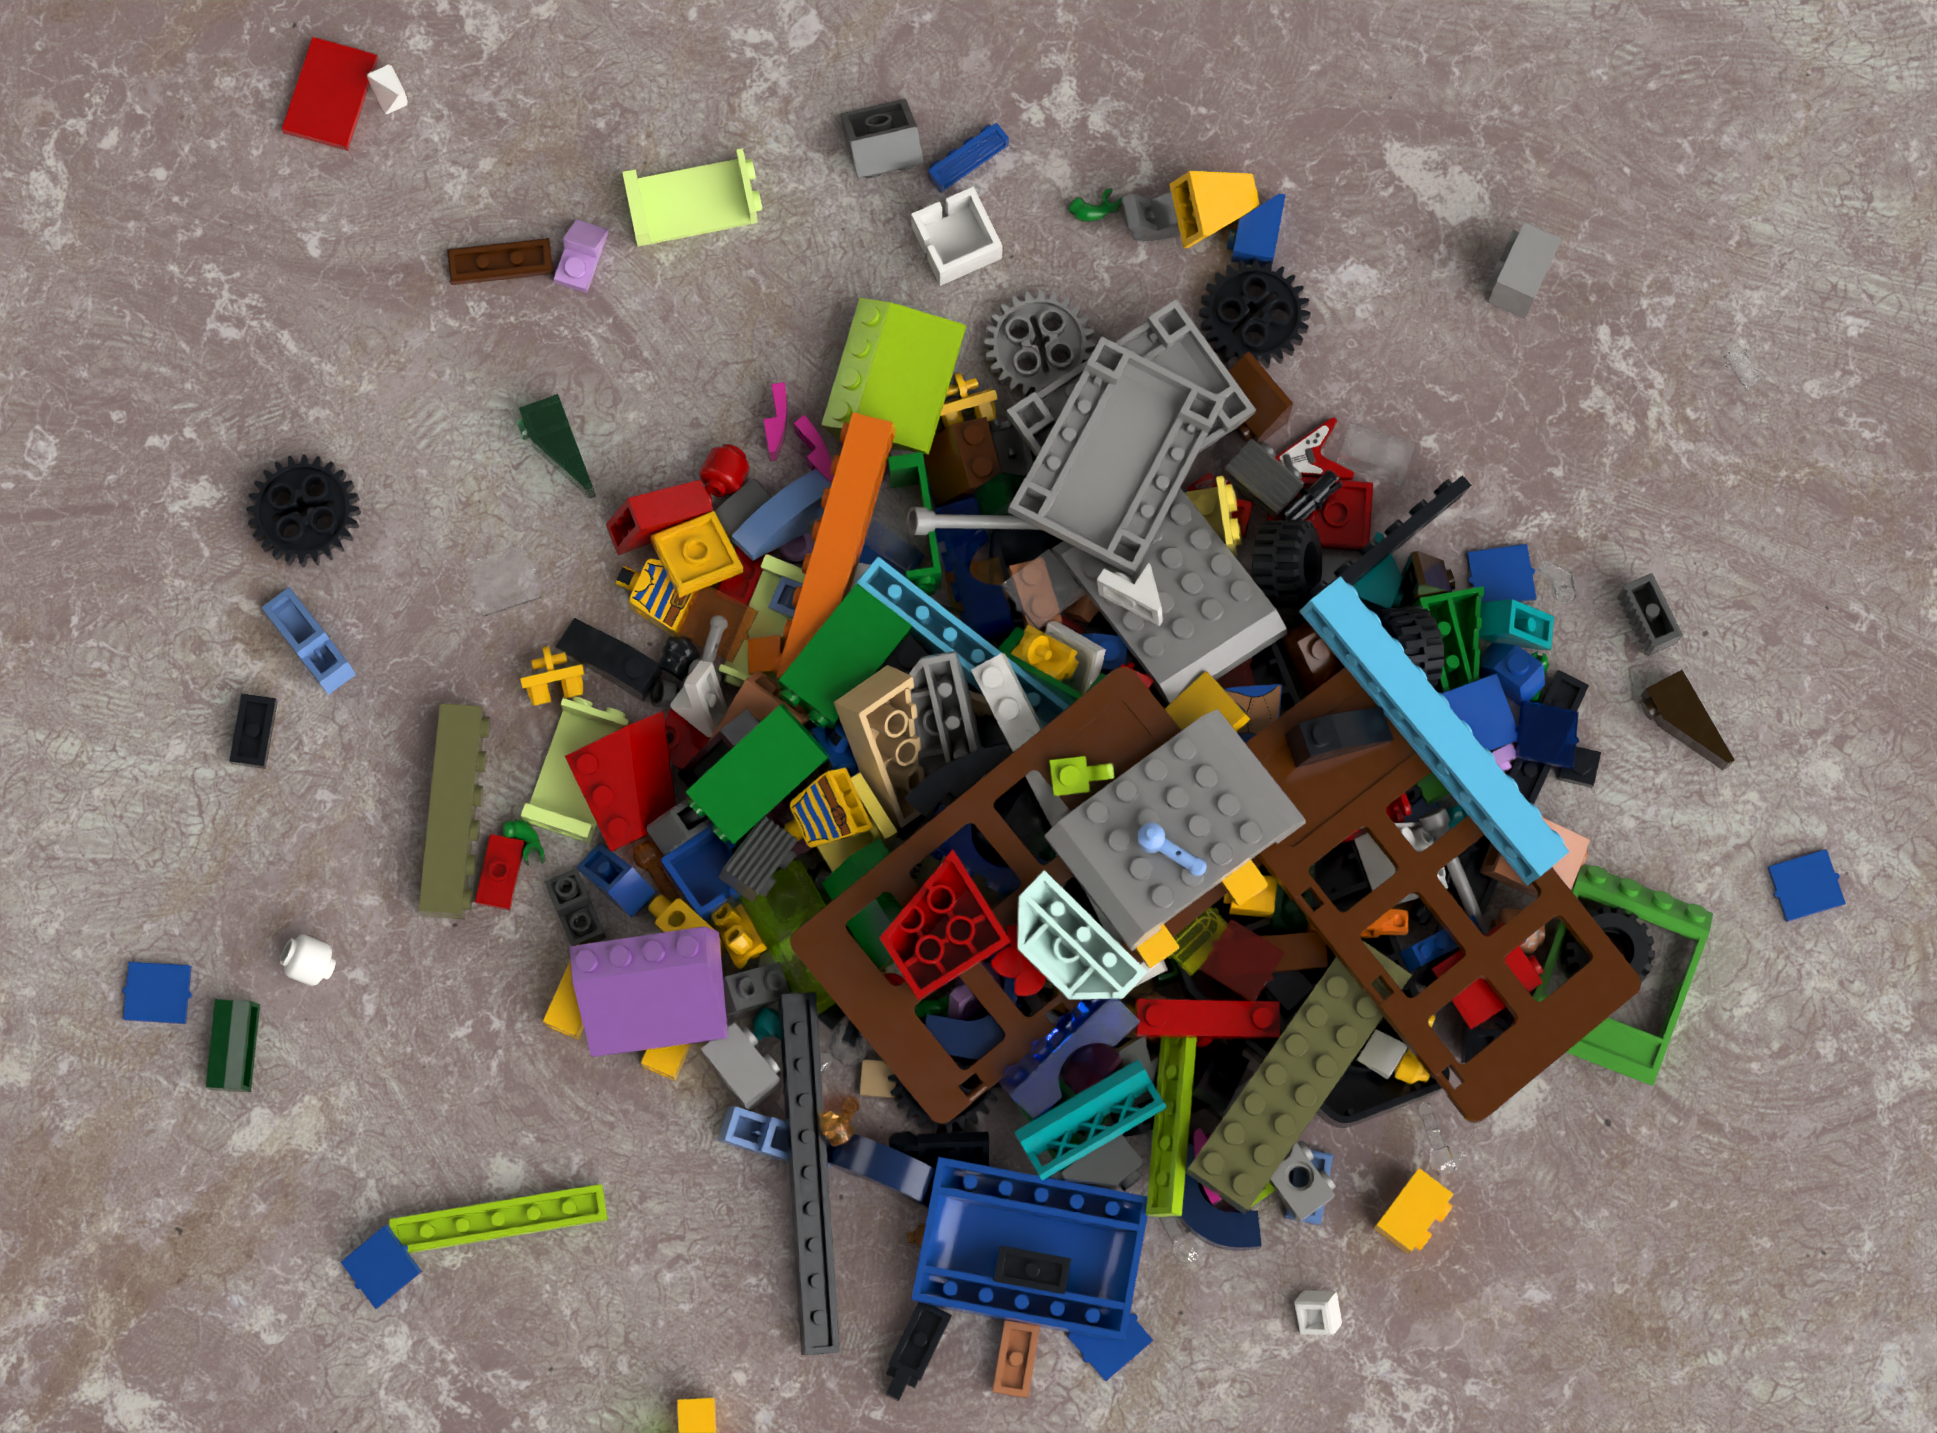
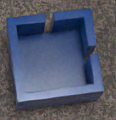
[660,823,743,921]

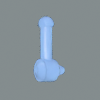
[1138,823,1207,876]

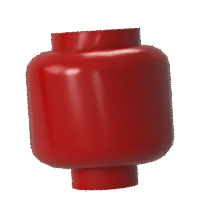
[699,444,750,497]

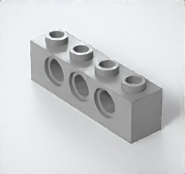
[1214,1079,1336,1224]

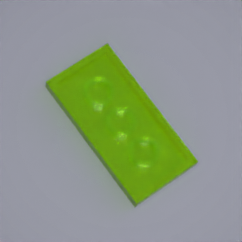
[741,860,836,1014]

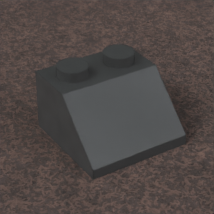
[840,99,924,178]
[1059,1134,1144,1192]

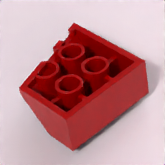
[565,711,676,852]
[880,849,1011,1001]

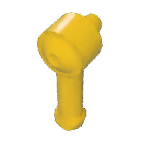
[1394,1015,1436,1084]

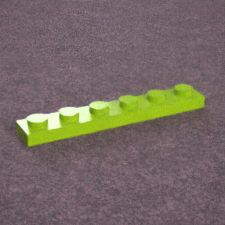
[1146,1037,1197,1217]
[389,1184,608,1254]

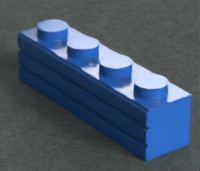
[928,122,1009,193]
[1399,915,1484,972]

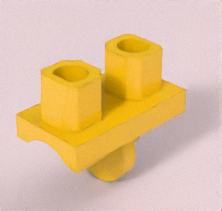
[940,372,998,429]
[1011,624,1079,681]
[520,646,585,706]
[711,903,768,970]

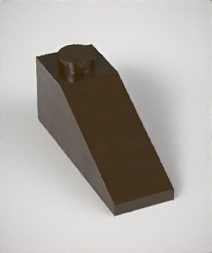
[1401,551,1455,606]
[1640,670,1735,770]

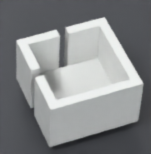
[911,186,1003,286]

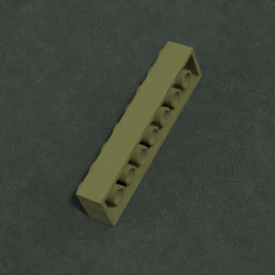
[1186,940,1412,1215]

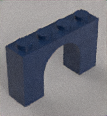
[923,922,1022,1060]

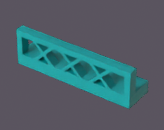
[1014,1059,1167,1181]

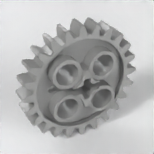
[984,290,1095,399]

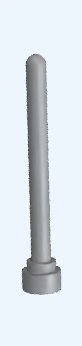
[907,507,1042,535]
[1419,807,1489,934]

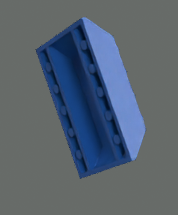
[911,1157,1148,1340]

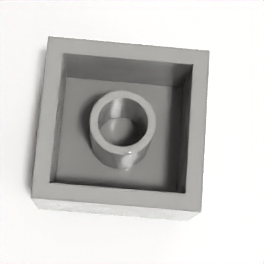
[1486,222,1562,319]
[701,1022,782,1111]

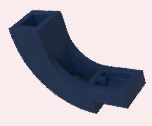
[827,1128,936,1209]
[1177,1144,1262,1251]

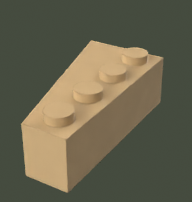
[834,665,924,828]

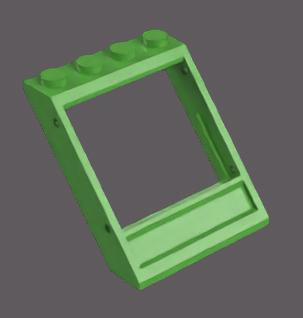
[1531,864,1713,1086]

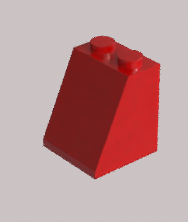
[1431,922,1545,1029]

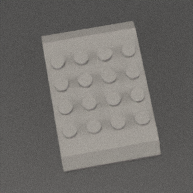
[1006,299,1256,458]
[1007,336,1226,576]
[1052,487,1287,705]
[1044,709,1306,951]

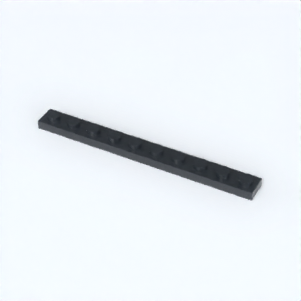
[1413,670,1589,989]
[778,992,840,1355]

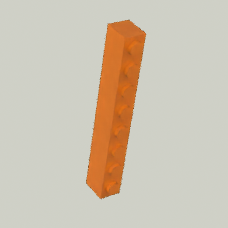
[773,412,896,680]

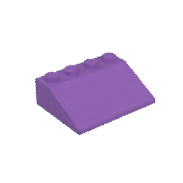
[570,926,728,1057]

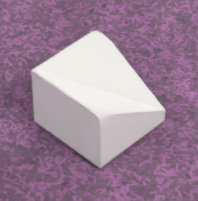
[367,64,408,114]
[1294,1290,1342,1335]

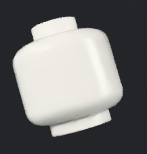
[280,934,336,986]

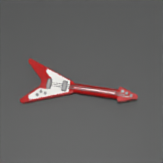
[1187,417,1354,492]

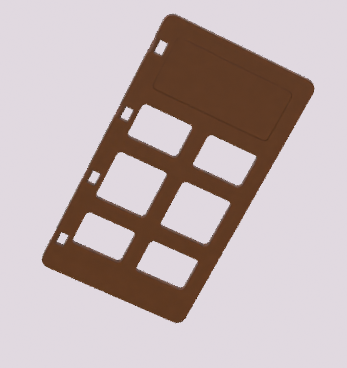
[790,667,1263,1123]
[1245,667,1641,1123]

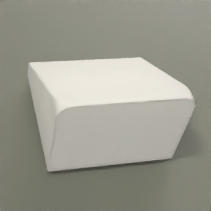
[1357,1030,1408,1079]

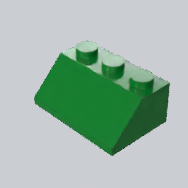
[822,838,904,971]

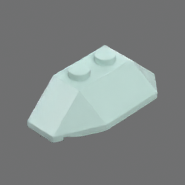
[1017,870,1147,999]

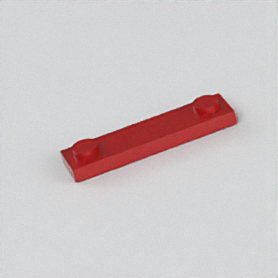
[1135,999,1280,1039]

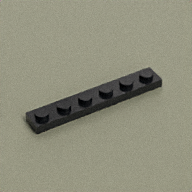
[1308,475,1472,600]

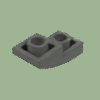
[714,479,772,545]
[544,868,606,946]

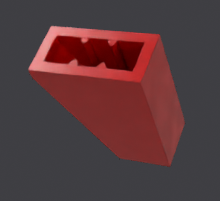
[606,479,714,555]

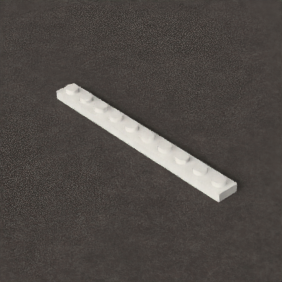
[971,653,1168,987]

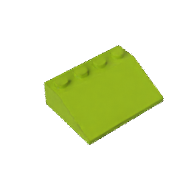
[821,298,966,455]

